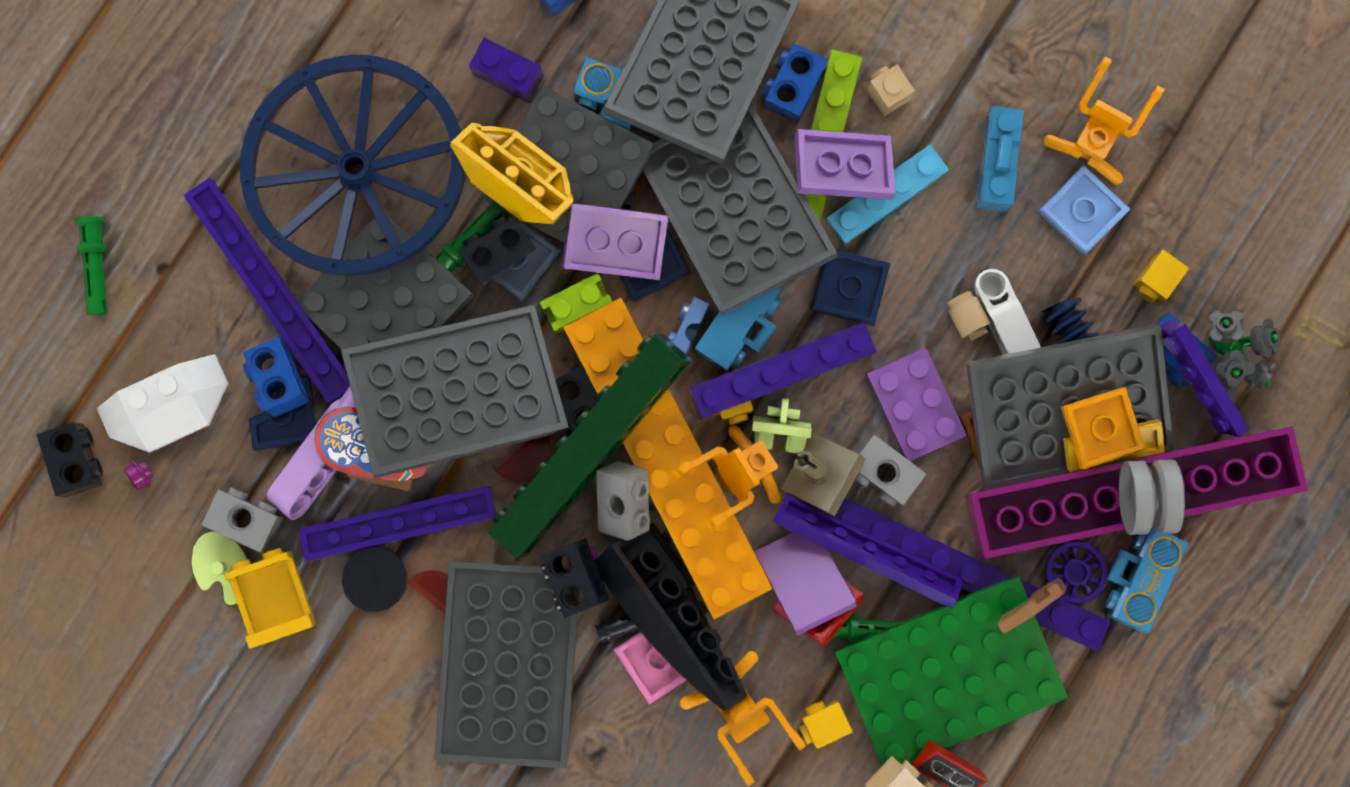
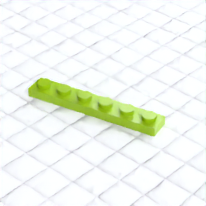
[804,49,862,222]

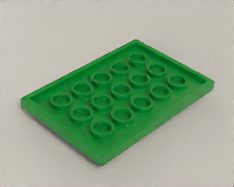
[834,575,1068,766]

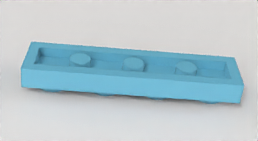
[826,145,949,246]

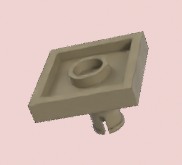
[781,433,866,516]

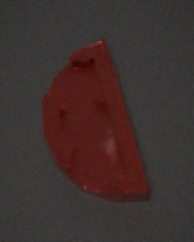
[495,436,552,482]
[406,570,448,614]

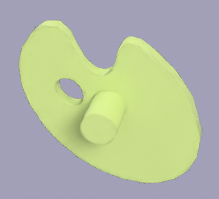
[191,532,248,605]

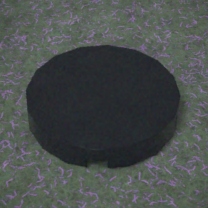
[342,547,408,612]

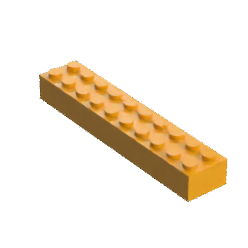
[563,298,773,619]

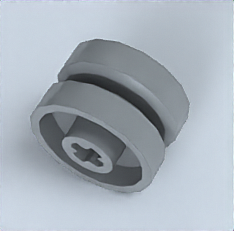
[1119,459,1184,535]

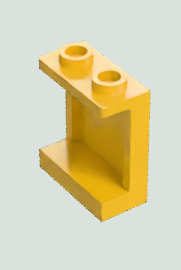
[224,548,317,649]

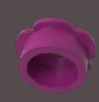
[124,460,153,491]

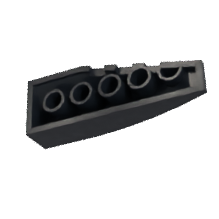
[595,523,748,711]

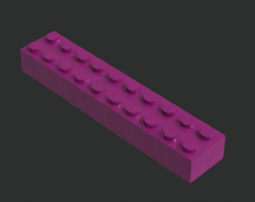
[965,426,1308,559]

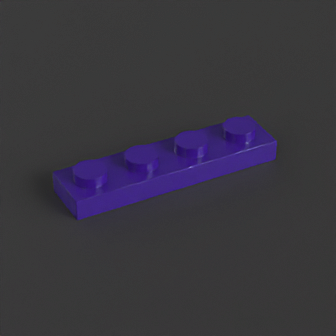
[1161,321,1249,437]

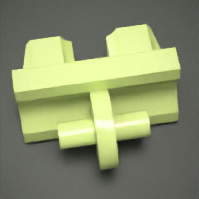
[752,398,812,453]

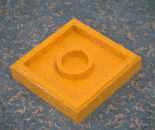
[1061,387,1145,470]

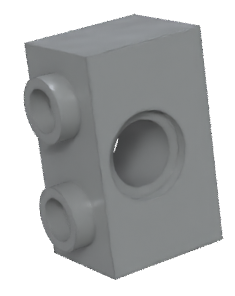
[855,435,927,507]
[596,461,650,541]
[201,487,284,553]

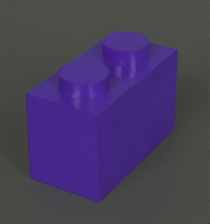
[469,37,543,103]

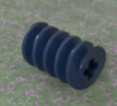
[1042,297,1099,344]

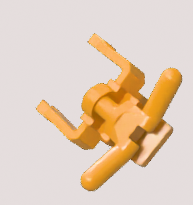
[1043,56,1165,185]
[673,425,782,531]
[679,651,806,786]

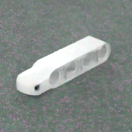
[974,269,1041,355]

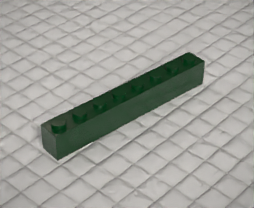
[489,334,692,559]

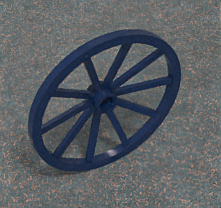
[240,55,466,276]

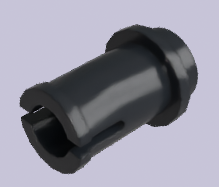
[595,614,639,644]

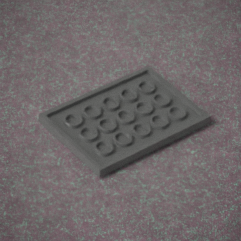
[604,0,799,165]
[642,104,837,317]
[341,305,569,478]
[966,324,1174,490]
[434,561,579,768]

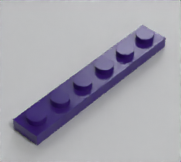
[687,322,877,420]
[298,485,497,562]
[773,493,964,608]

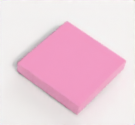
[613,631,686,705]

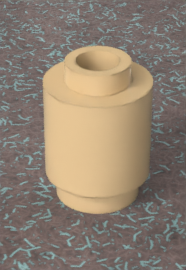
[947,291,991,341]

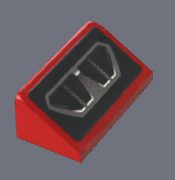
[912,740,988,787]

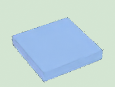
[1038,165,1130,256]

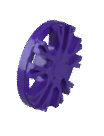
[1045,541,1107,603]

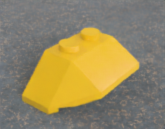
[450,123,574,224]

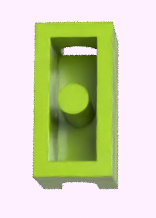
[540,273,613,336]

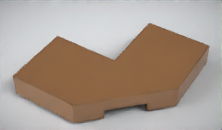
[997,578,1067,634]

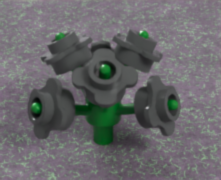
[1208,310,1280,393]

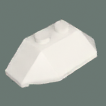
[97,354,229,453]

